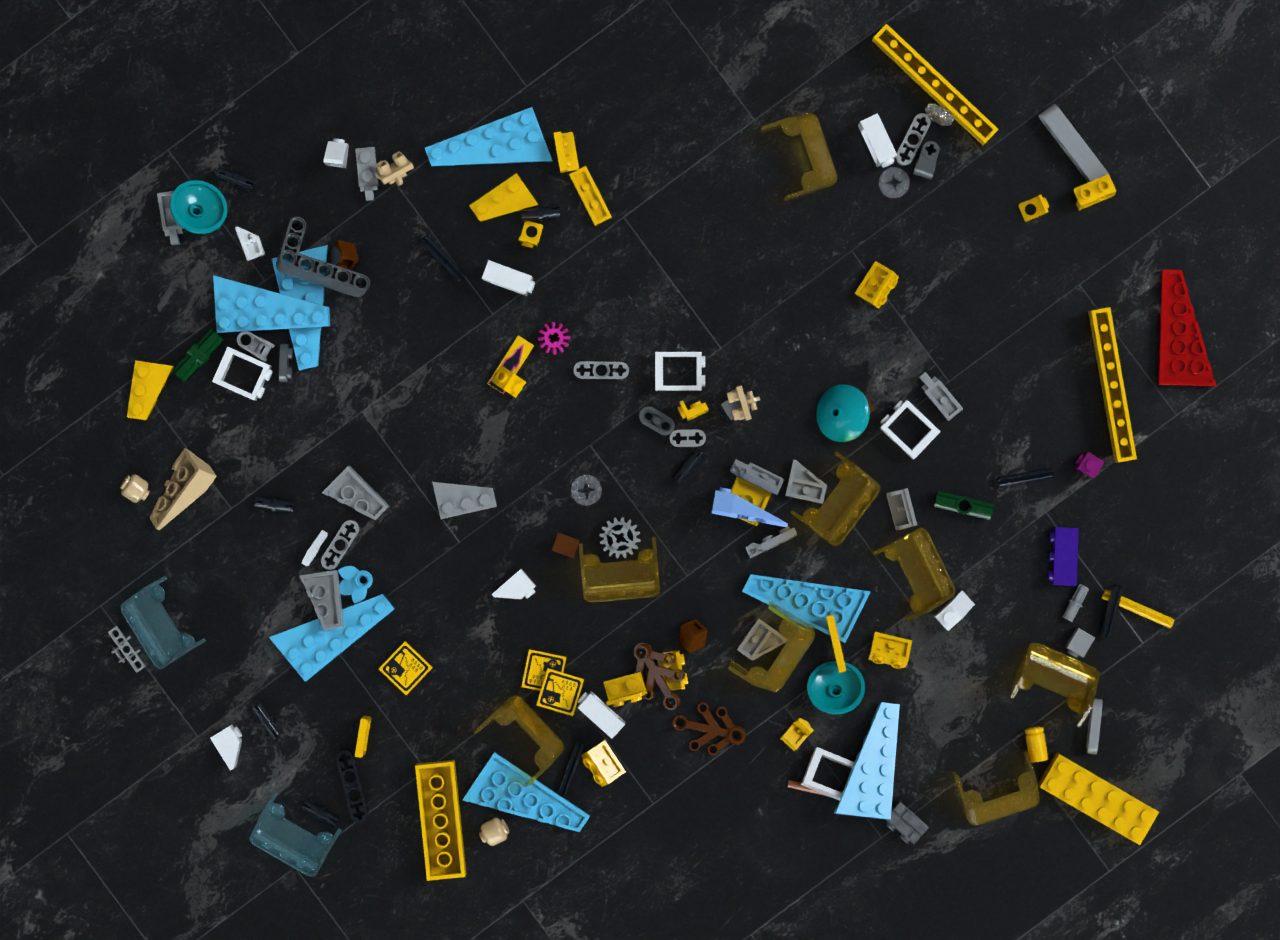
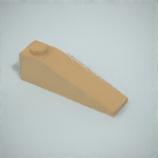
[150,448,216,530]

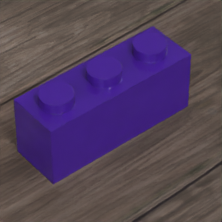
[1048,527,1079,586]

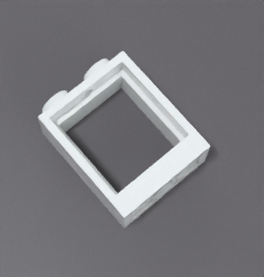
[858,113,897,168]
[482,260,535,296]
[212,347,273,401]
[655,352,705,391]
[880,400,941,459]
[578,691,625,739]
[801,747,854,801]

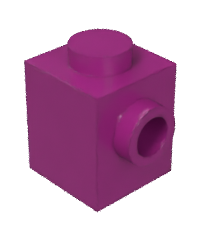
[1075,452,1104,478]

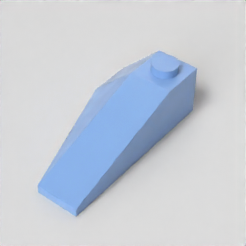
[711,487,788,527]

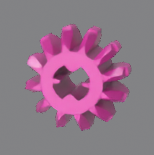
[538,322,571,355]

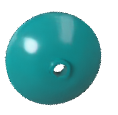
[170,180,227,234]
[816,385,870,442]
[807,661,865,715]

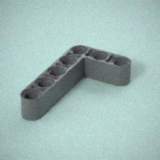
[276,217,370,298]

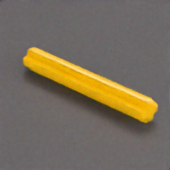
[1102,590,1174,628]

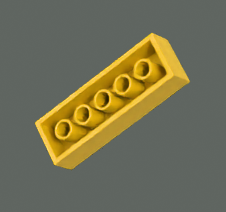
[1038,752,1159,845]
[415,760,466,881]

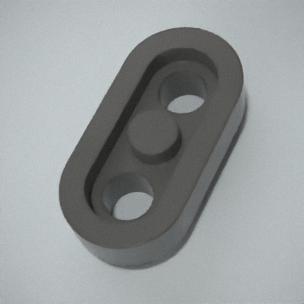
[279,344,293,382]
[639,407,675,435]

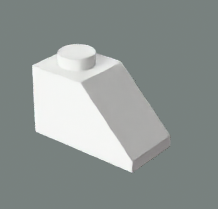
[323,138,349,168]
[492,569,536,599]
[934,590,975,631]
[210,725,242,771]

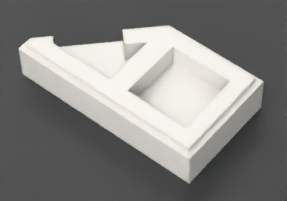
[235,226,266,261]
[302,530,328,566]

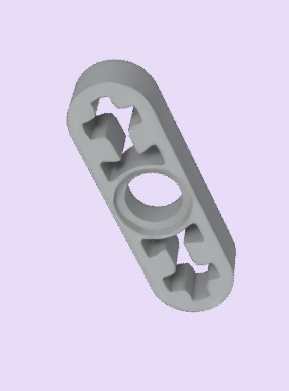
[896,113,931,166]
[574,361,629,379]
[321,520,360,570]
[1086,698,1103,755]

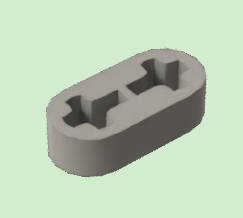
[670,429,706,447]

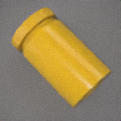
[1025,726,1049,763]

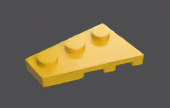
[469,173,538,222]
[127,360,174,420]

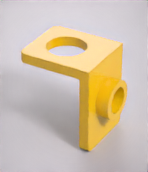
[1018,194,1049,222]
[518,221,543,248]

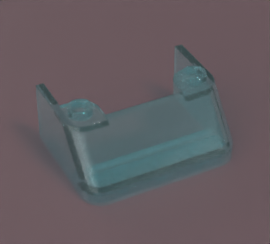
[120,576,206,669]
[250,792,342,877]

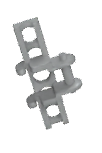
[108,626,146,673]

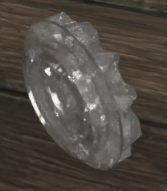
[925,104,954,126]
[879,167,910,198]
[571,475,602,506]

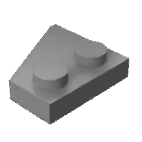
[785,459,827,504]
[737,618,789,661]

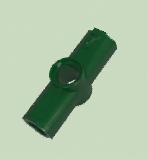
[172,328,224,382]
[934,491,994,520]

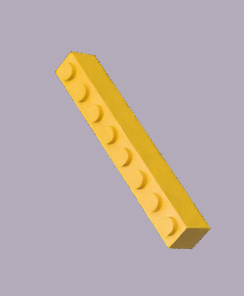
[872,24,999,145]
[1088,307,1137,463]

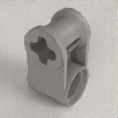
[237,331,275,362]

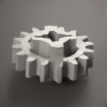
[599,517,641,559]

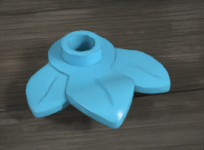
[338,566,373,603]

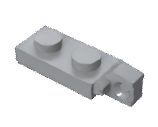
[355,147,379,201]
[157,191,183,245]
[919,372,963,421]
[730,459,784,495]
[746,526,797,558]

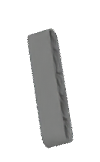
[1038,104,1111,182]

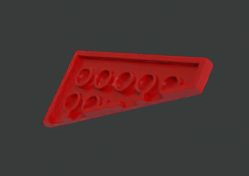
[1158,269,1217,386]

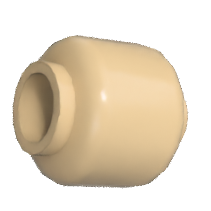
[120,474,150,503]
[479,818,509,846]

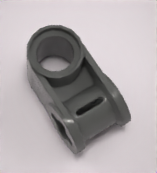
[913,141,939,179]

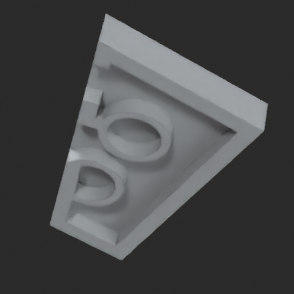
[322,465,389,520]
[432,482,497,519]
[299,570,344,630]

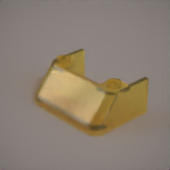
[761,113,837,202]
[790,451,880,546]
[872,528,956,621]
[579,537,660,602]
[728,600,815,692]
[1010,643,1100,728]
[473,695,564,787]
[952,749,1040,826]

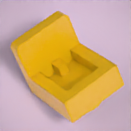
[492,366,526,398]
[780,718,814,751]

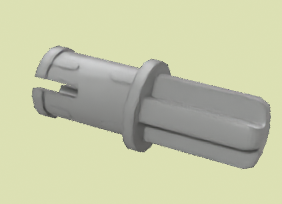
[1062,584,1089,622]

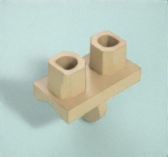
[375,151,414,186]
[727,386,760,421]

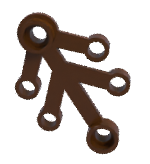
[634,642,685,710]
[672,702,746,756]

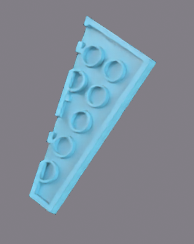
[425,107,552,167]
[272,245,328,371]
[213,275,330,333]
[742,574,871,643]
[269,594,395,682]
[834,702,900,820]
[463,752,590,832]

